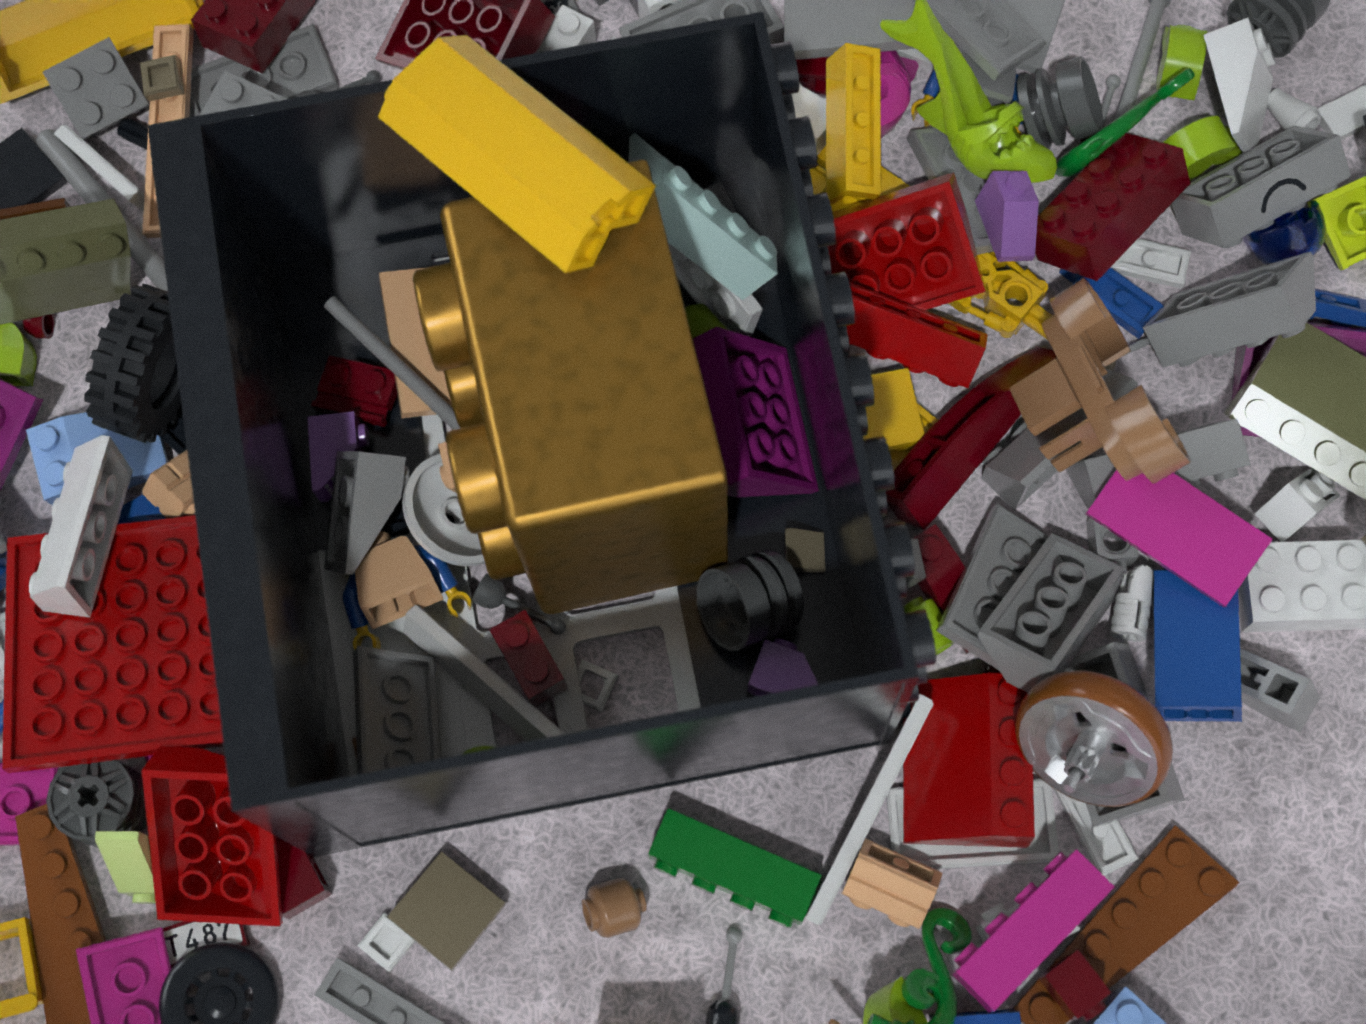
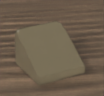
[784,528,825,573]

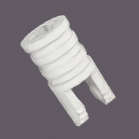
[1109,564,1154,642]

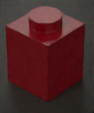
[1038,950,1112,1022]

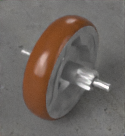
[1015,671,1173,807]

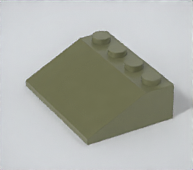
[0,198,131,325]
[1224,322,1366,500]

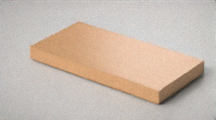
[379,267,453,418]

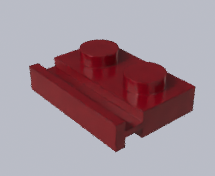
[311,355,397,427]

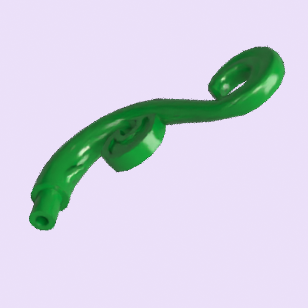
[1055,68,1195,177]
[867,907,972,1024]

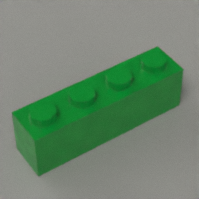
[648,808,822,929]

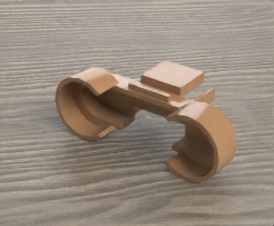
[1009,278,1191,484]

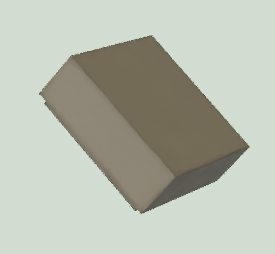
[140,55,184,101]

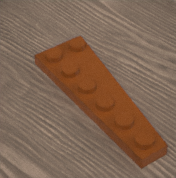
[15,804,106,1024]
[1012,825,1240,1024]

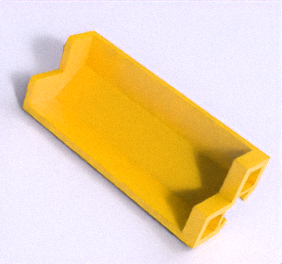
[0,0,204,104]
[378,35,656,273]

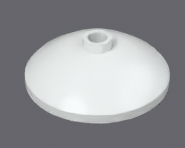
[402,454,485,566]

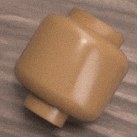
[582,878,647,938]

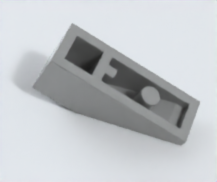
[1240,648,1320,732]

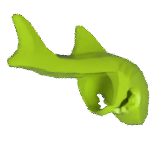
[880,0,1057,183]

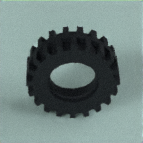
[84,284,182,443]

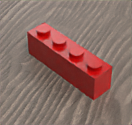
[846,282,988,388]

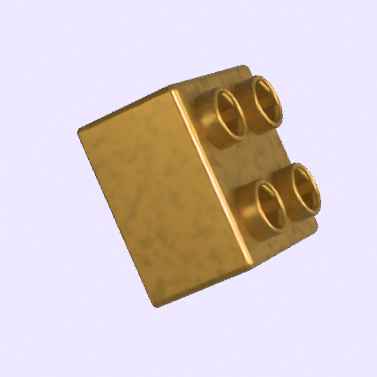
[413,159,728,614]

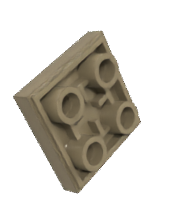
[387,851,506,971]

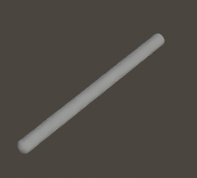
[36,129,168,291]

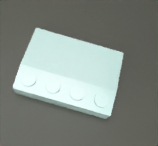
[629,133,777,300]

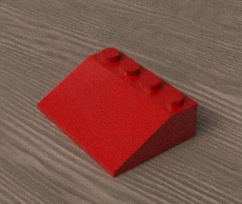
[828,172,986,310]
[903,673,1035,848]
[142,746,283,927]

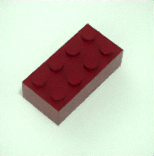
[191,0,316,74]
[1035,133,1191,281]

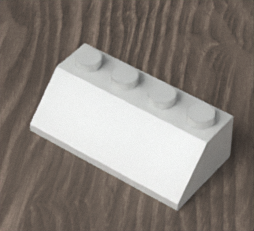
[29,435,133,618]

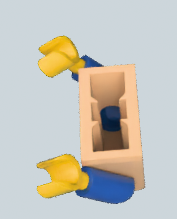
[342,531,471,650]

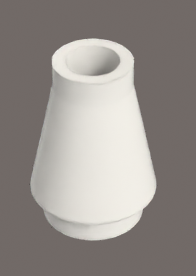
[1267,88,1321,130]

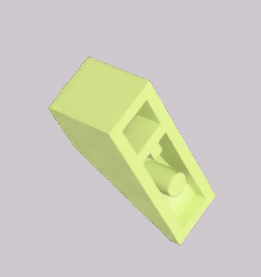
[95,831,156,904]

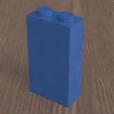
[1154,569,1242,722]

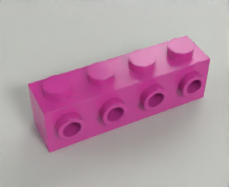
[952,849,1115,1013]

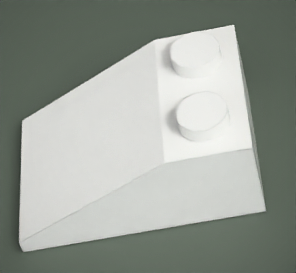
[1204,18,1276,154]

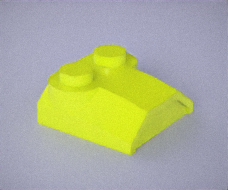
[1306,176,1366,271]

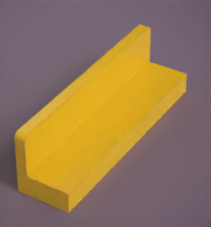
[826,43,881,204]

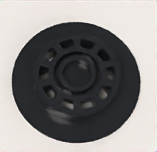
[159,942,280,1024]

